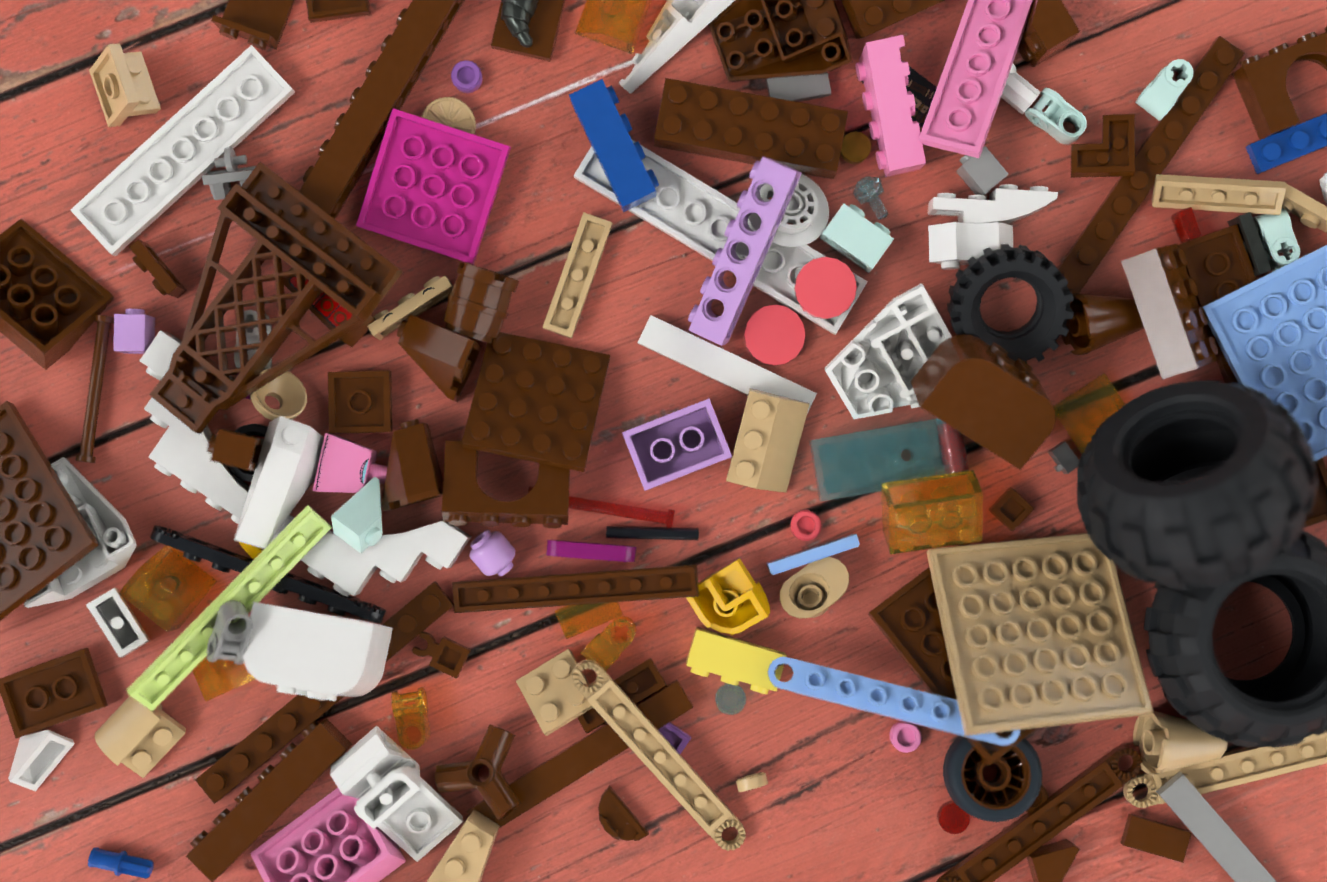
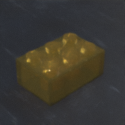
[881,470,983,555]

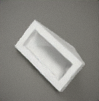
[8,730,75,791]

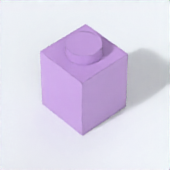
[113,309,155,354]

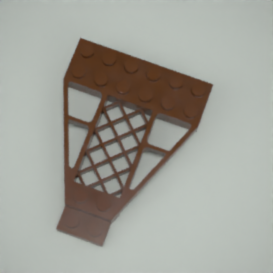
[150,162,403,434]

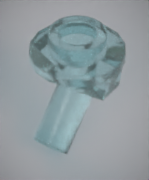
[853,176,889,220]

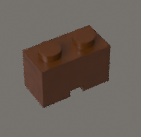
[207,429,264,470]

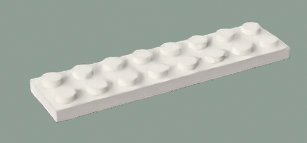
[71,45,295,257]

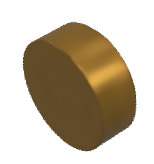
[840,132,871,164]

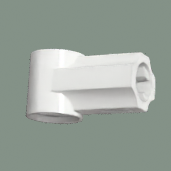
[1001,64,1041,114]

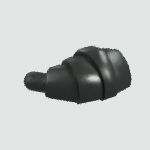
[501,0,538,48]

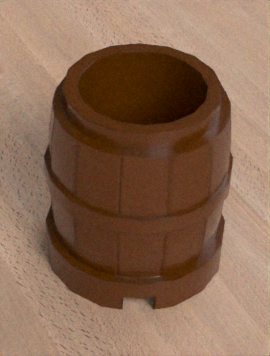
[444,261,519,343]

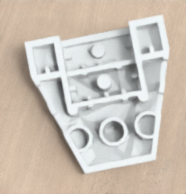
[825,283,952,419]

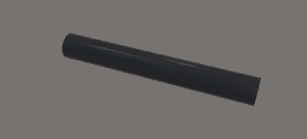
[606,526,699,540]

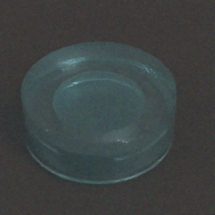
[715,683,746,715]

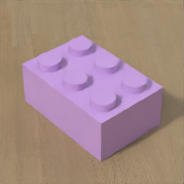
[622,399,732,491]

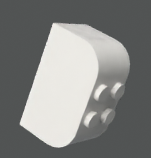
[243,602,393,701]

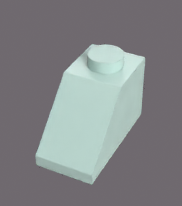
[331,477,383,553]

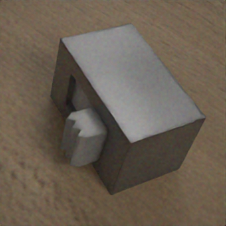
[1048,441,1079,474]

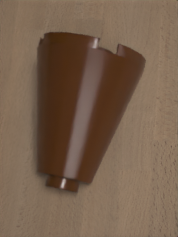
[1062,293,1144,355]

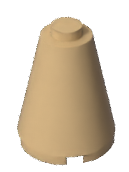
[1133,711,1228,774]

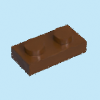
[129,239,187,298]

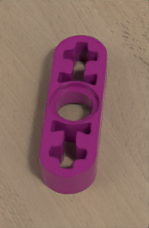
[546,540,636,562]

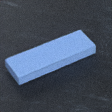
[766,534,860,575]

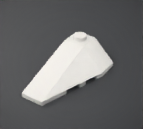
[234,416,324,549]

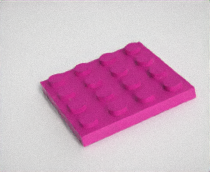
[356,108,511,265]

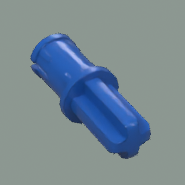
[88,847,154,879]

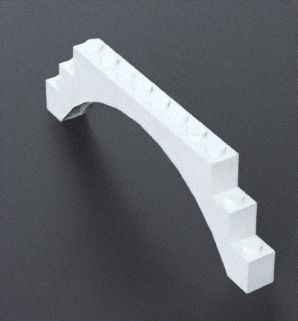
[139,330,471,597]

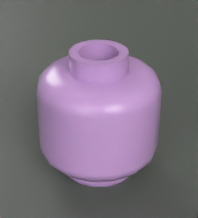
[470,530,516,576]

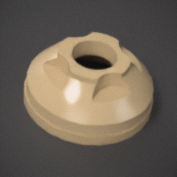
[250,368,307,420]

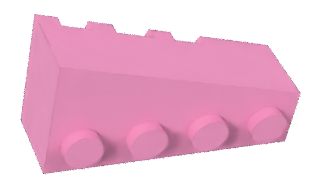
[856,35,926,177]

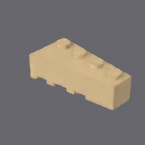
[427,809,500,882]

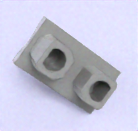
[202,147,256,200]

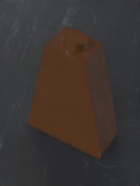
[397,315,482,402]
[381,419,443,511]

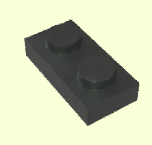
[1227,212,1271,276]

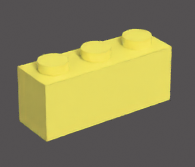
[686,627,787,694]

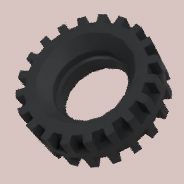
[947,244,1074,363]

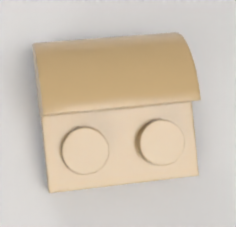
[95,696,186,778]

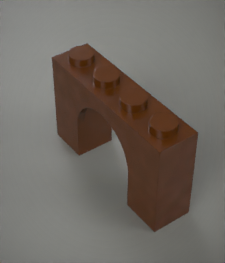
[1232,27,1327,140]
[441,441,570,528]

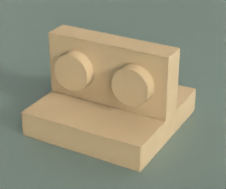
[89,43,161,127]

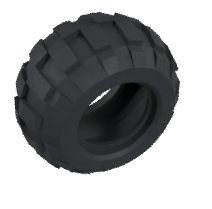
[1077,381,1317,589]
[1144,531,1327,748]

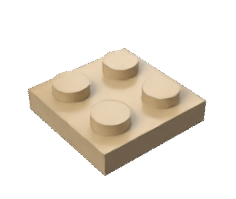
[516,649,593,736]

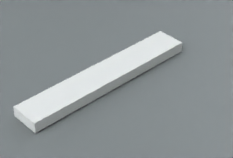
[638,315,817,414]

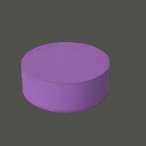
[451,60,483,93]

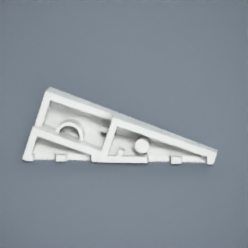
[619,0,735,94]

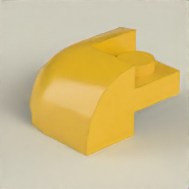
[686,558,770,635]

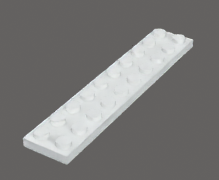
[573,140,868,335]

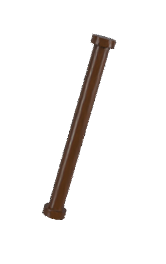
[76,315,114,463]

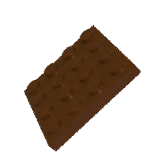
[461,332,610,472]

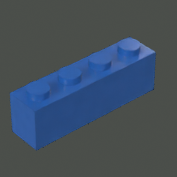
[569,79,659,212]

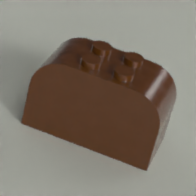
[910,335,1056,470]

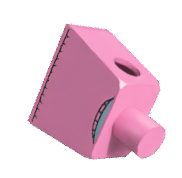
[313,433,388,493]

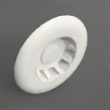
[749,174,829,247]

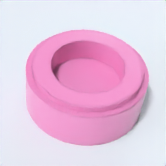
[889,721,922,753]

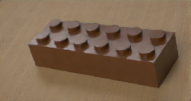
[654,78,848,179]

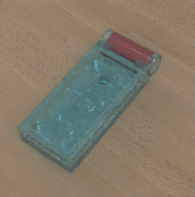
[809,419,970,501]

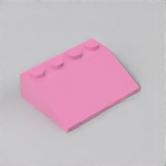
[250,788,406,882]

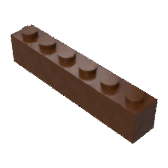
[186,718,352,882]

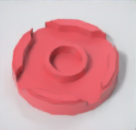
[794,257,857,319]
[744,304,806,366]

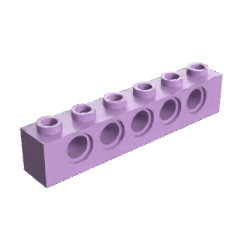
[688,157,802,346]

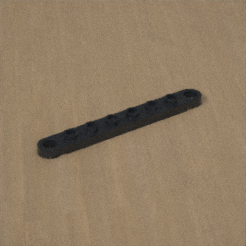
[150,525,386,623]

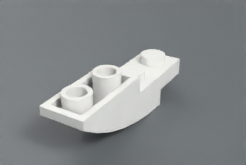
[928,184,1058,224]

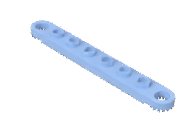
[768,657,1020,746]

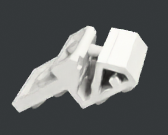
[330,725,463,862]

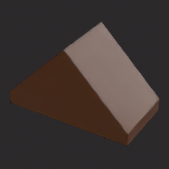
[1027,839,1080,882]

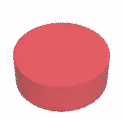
[790,510,821,541]

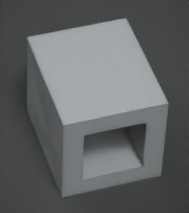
[956,146,1009,195]

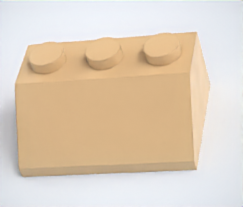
[726,388,810,493]

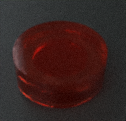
[937,801,970,834]

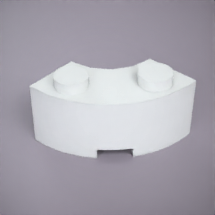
[928,222,1013,270]

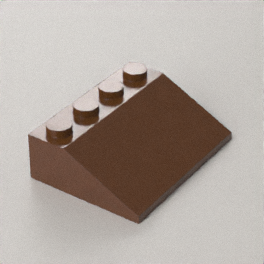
[0,219,114,370]

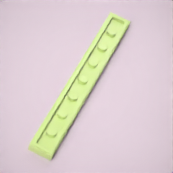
[127,505,332,711]

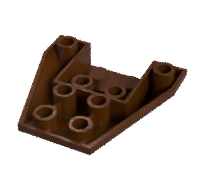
[708,0,853,82]

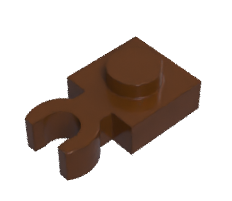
[412,632,471,679]

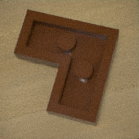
[1071,114,1135,178]

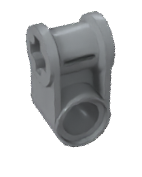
[207,601,253,665]

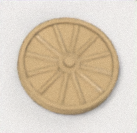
[421,97,476,134]

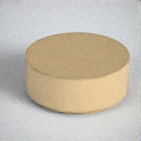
[736,772,768,792]

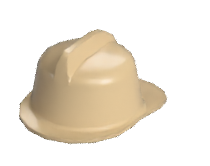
[780,557,849,618]

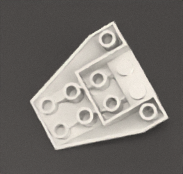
[24,457,137,608]

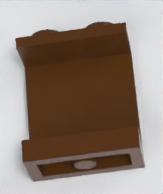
[211,0,295,50]

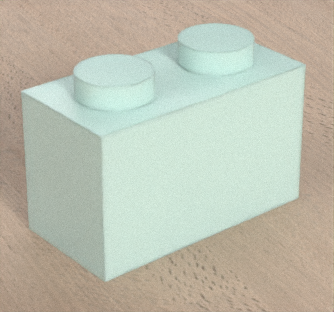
[820,203,894,273]

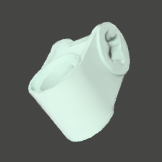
[1135,59,1194,121]
[1025,88,1087,145]
[1252,208,1300,271]

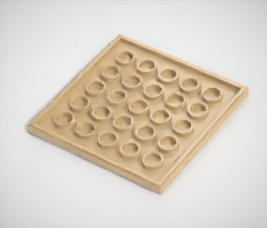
[926,533,1153,736]

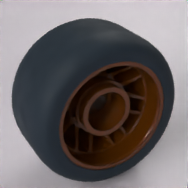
[943,735,1042,822]

